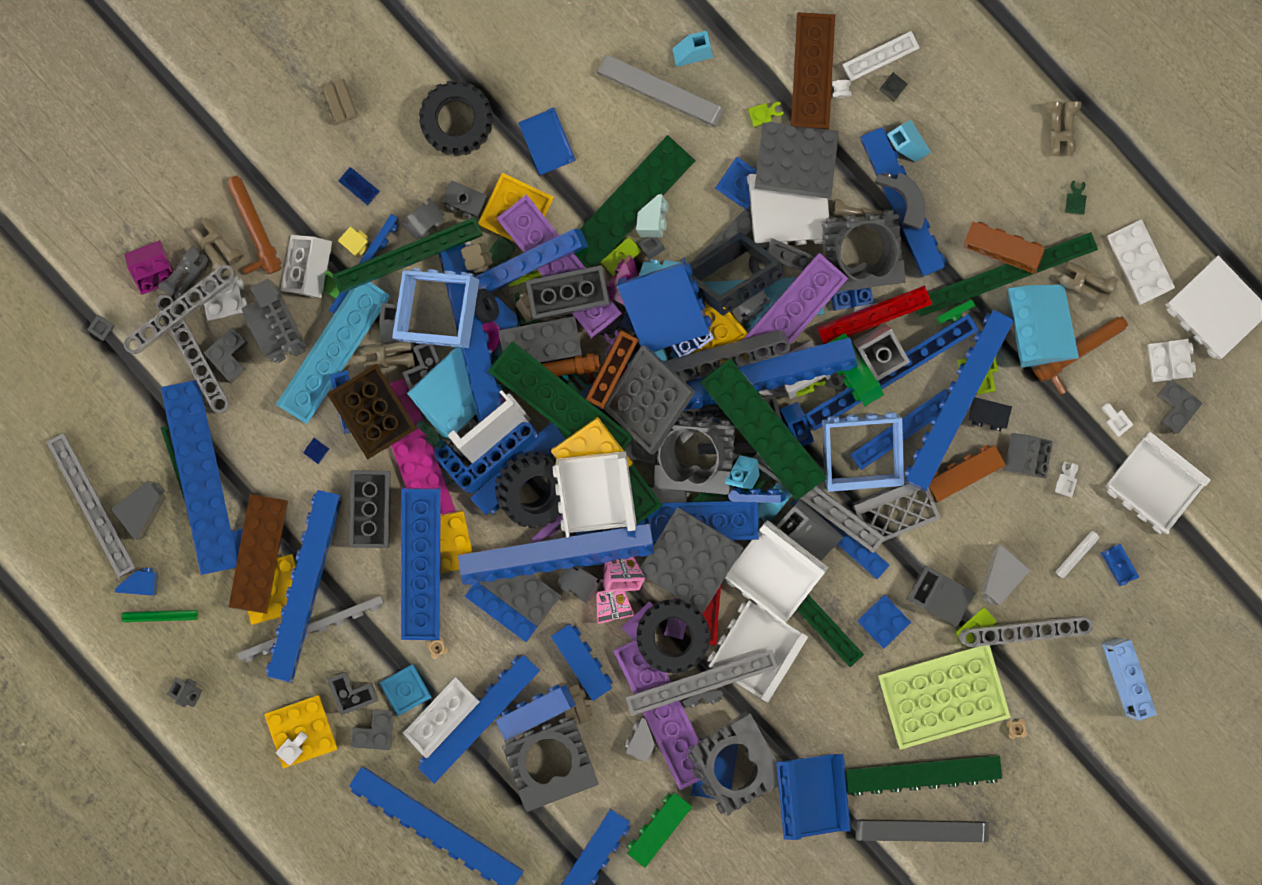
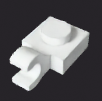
[1101,403,1133,437]
[1055,461,1078,498]
[276,732,308,766]

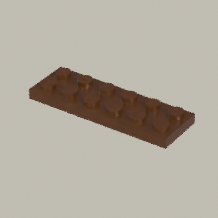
[791,12,836,129]
[229,494,289,614]

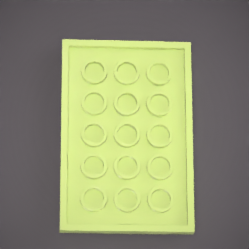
[878,645,1011,750]

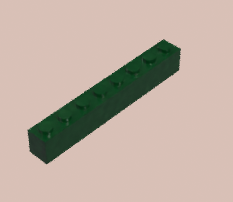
[845,754,1002,796]

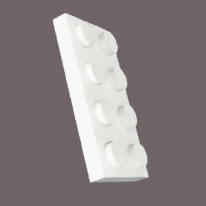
[1106,219,1175,305]
[403,677,479,758]

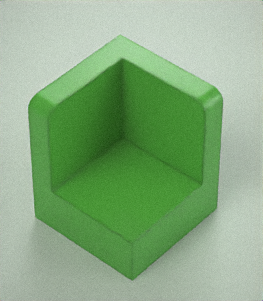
[323,270,339,299]

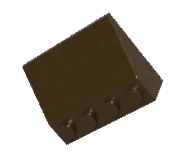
[327,363,418,460]

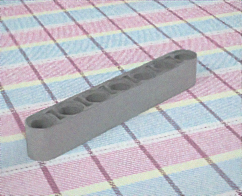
[597,55,724,127]
[124,265,236,354]
[156,294,230,414]
[959,616,1094,647]

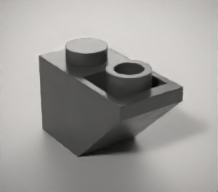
[379,303,398,343]

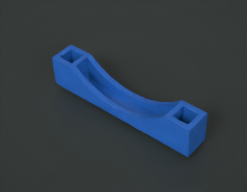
[475,229,588,293]

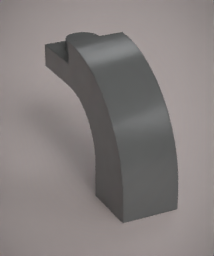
[874,172,926,231]

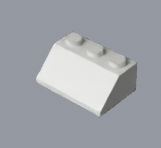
[280,235,332,298]

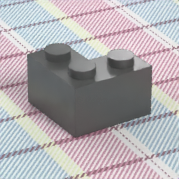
[204,327,248,383]
[402,344,441,390]
[1157,379,1203,434]
[327,672,379,715]
[351,709,394,750]

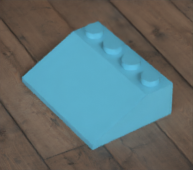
[1007,285,1079,368]
[407,347,504,438]

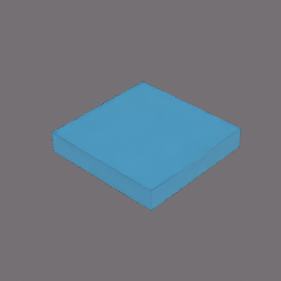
[379,664,432,716]

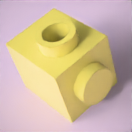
[338,226,369,257]

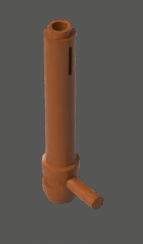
[227,175,282,275]
[1034,316,1128,395]
[497,353,601,386]

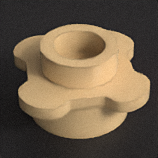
[426,637,448,659]
[1007,719,1027,739]

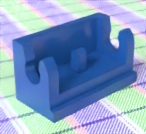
[1100,544,1139,586]

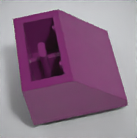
[124,240,174,295]
[608,255,639,305]

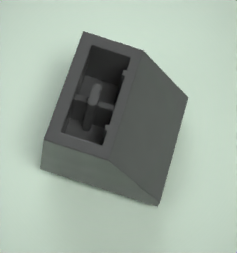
[1005,433,1053,479]

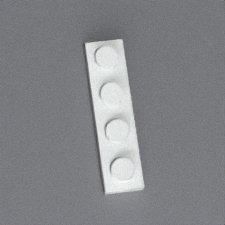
[842,31,920,82]

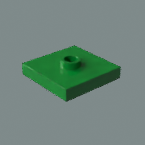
[934,300,975,326]

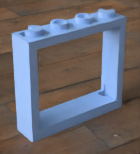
[392,268,479,348]
[822,412,904,492]
[1102,638,1157,721]

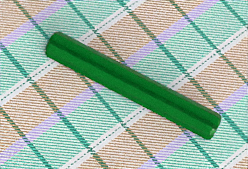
[122,610,198,623]

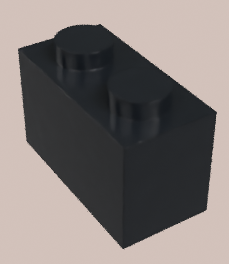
[967,397,1012,432]

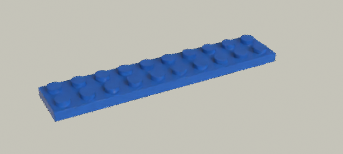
[161,380,237,575]

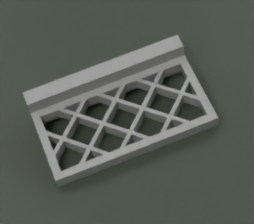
[851,481,940,541]

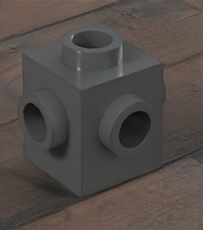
[167,677,203,707]

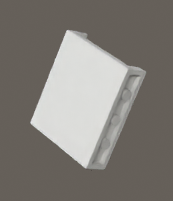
[747,174,829,248]
[1165,255,1262,360]
[448,390,531,470]
[1105,432,1211,535]
[553,451,636,538]
[725,520,829,625]
[707,600,808,703]

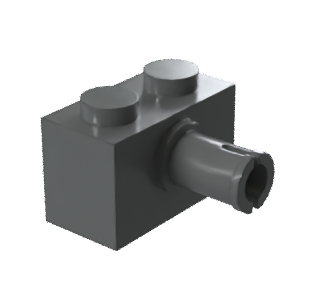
[443,180,488,219]

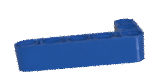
[435,422,538,494]

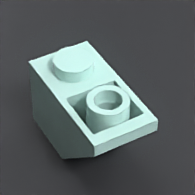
[636,194,669,237]

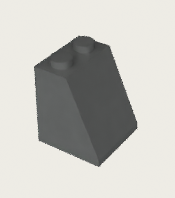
[111,481,166,540]

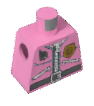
[602,557,645,592]
[596,579,634,624]

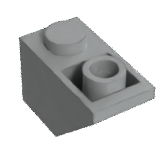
[624,717,655,762]

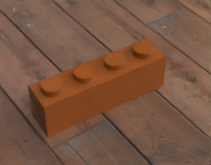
[964,221,1045,274]
[585,331,638,409]
[929,444,1006,502]

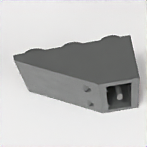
[775,499,843,561]
[906,566,975,627]

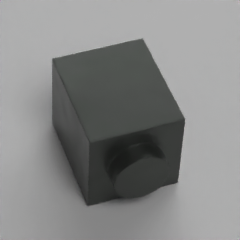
[879,72,908,102]

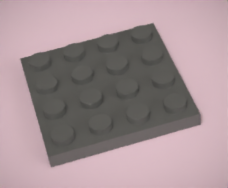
[754,122,839,199]
[603,345,696,454]
[640,506,744,613]

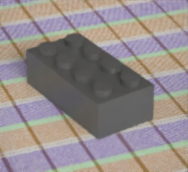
[526,265,611,321]
[499,317,582,363]
[349,470,391,548]
[478,574,561,626]

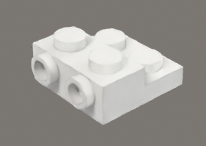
[204,275,248,321]
[1147,339,1196,382]

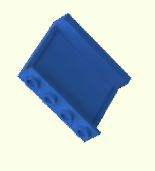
[617,258,712,351]
[776,754,850,840]

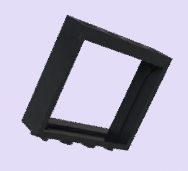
[690,232,785,316]

